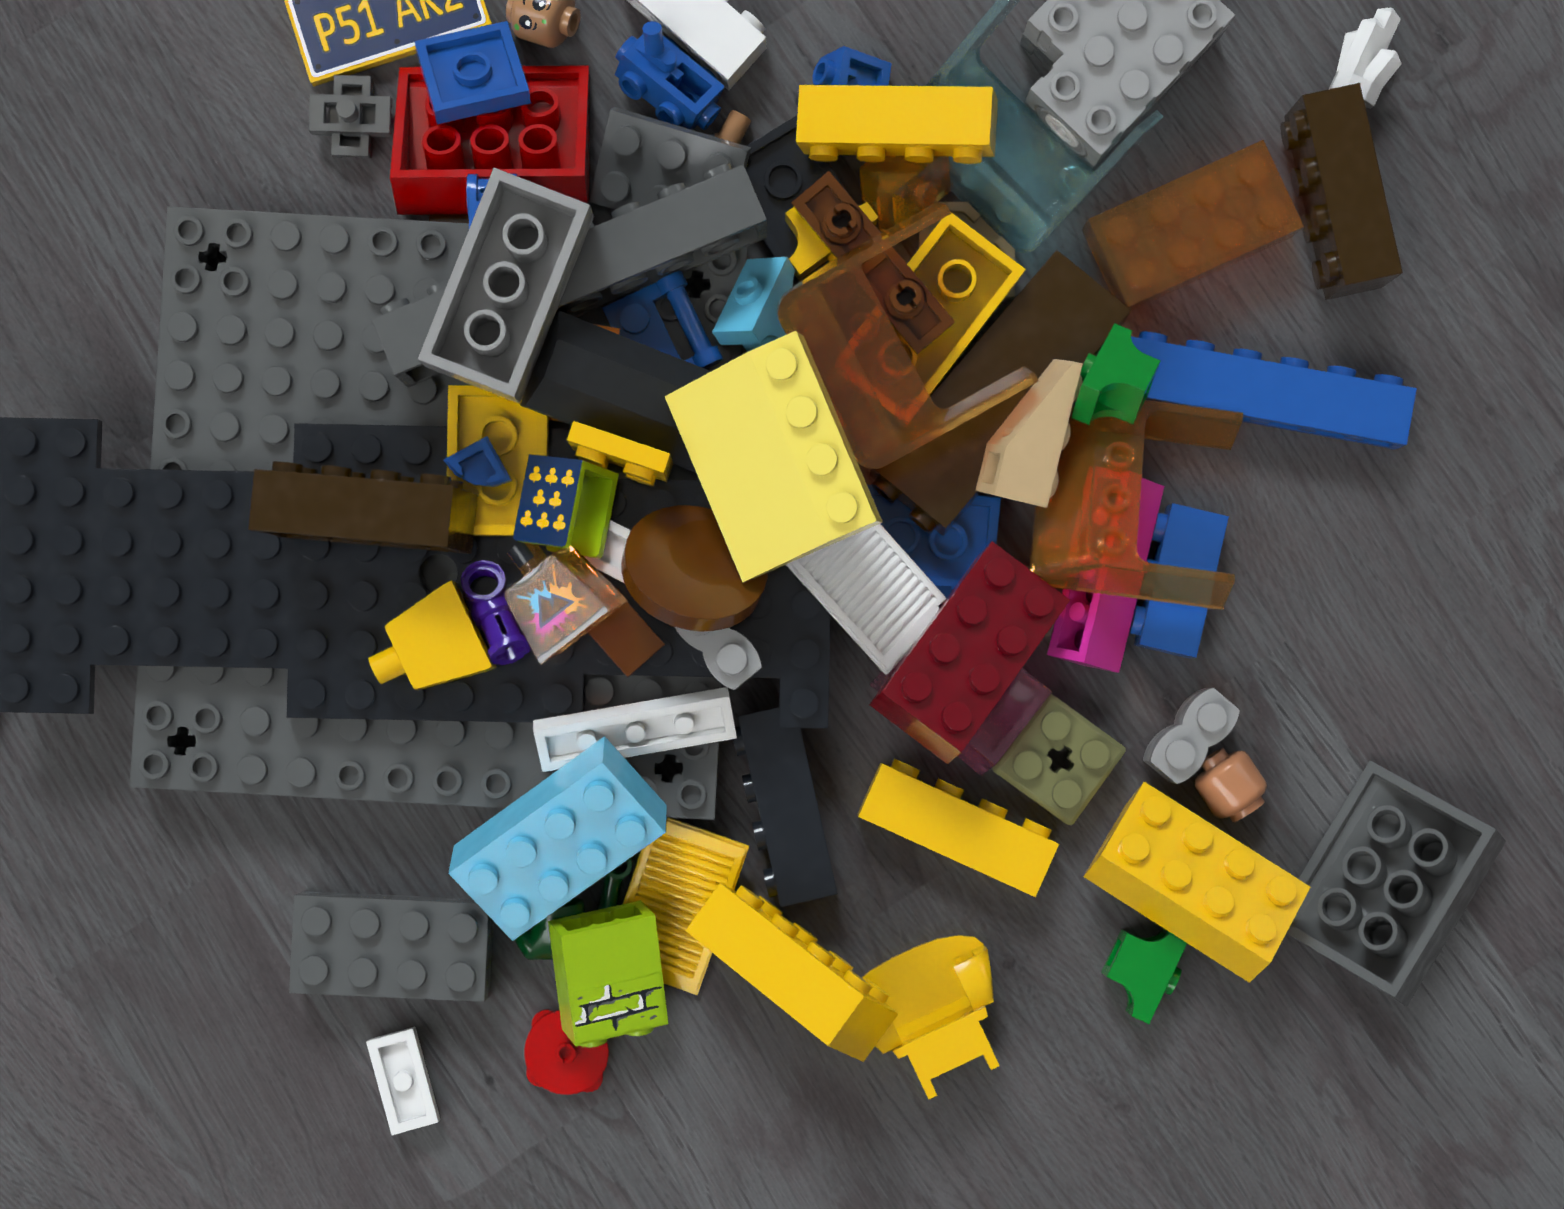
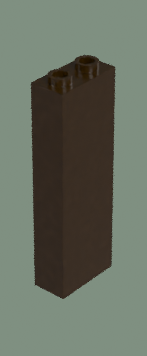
[869,250,1131,536]

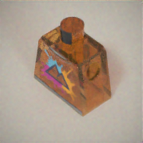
[504,542,628,665]

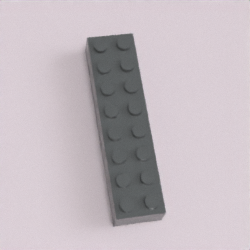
[371,163,767,387]

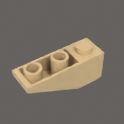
[975,359,1083,508]

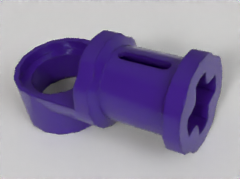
[461,560,532,665]

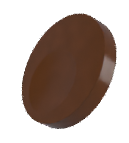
[621,505,768,632]

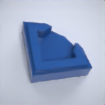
[443,436,512,487]

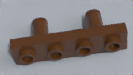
[791,171,955,354]

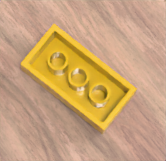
[833,210,1026,426]
[1083,782,1311,983]
[685,883,898,1062]

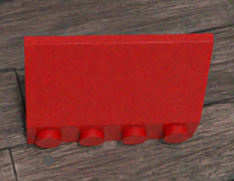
[390,65,590,215]

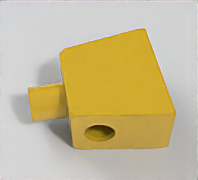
[368,580,497,690]

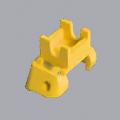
[862,935,1000,1100]

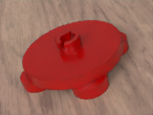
[524,1009,609,1095]

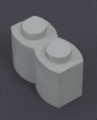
[675,627,762,690]
[1143,688,1240,784]

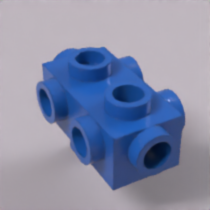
[614,21,725,130]

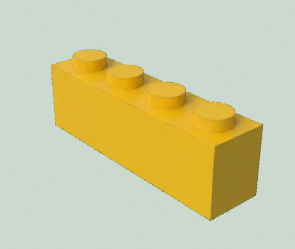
[796,85,998,164]
[857,758,1059,897]

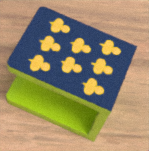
[513,454,619,559]

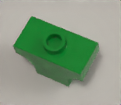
[1071,323,1161,425]
[1101,928,1187,1024]

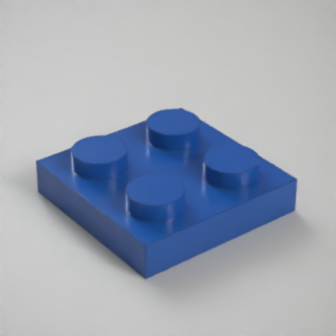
[414,21,531,124]

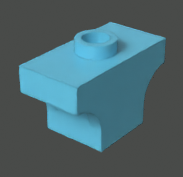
[712,257,804,352]

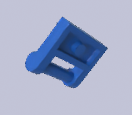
[602,271,724,369]

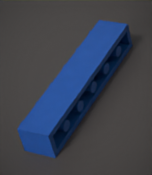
[1131,331,1417,450]

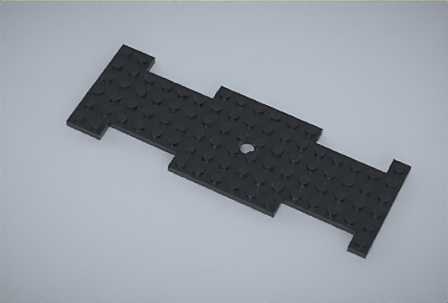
[0,417,830,728]

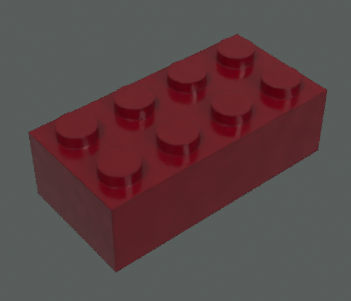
[869,541,1070,764]

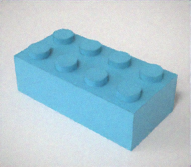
[448,736,667,941]

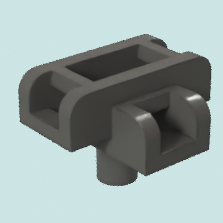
[308,75,393,159]

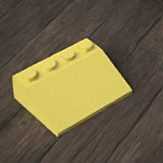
[665,331,883,582]

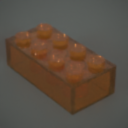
[1081,140,1304,310]

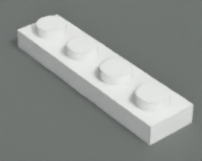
[533,687,737,772]

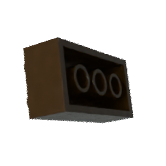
[1280,83,1403,300]
[248,461,478,554]

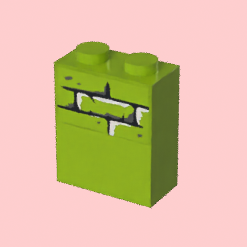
[548,900,668,1048]

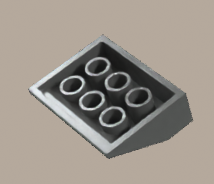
[1286,761,1506,1006]

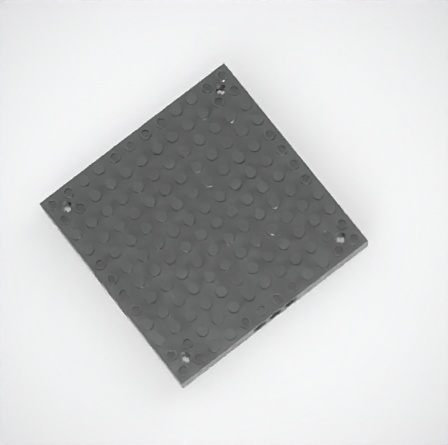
[130,206,748,820]

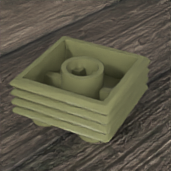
[993,694,1126,825]

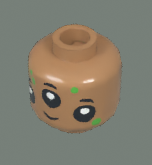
[506,0,580,48]

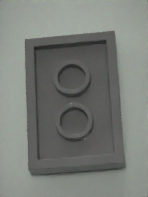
[589,107,751,210]

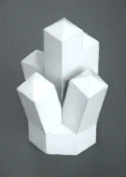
[1329,8,1401,109]

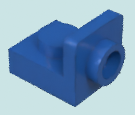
[813,46,892,86]

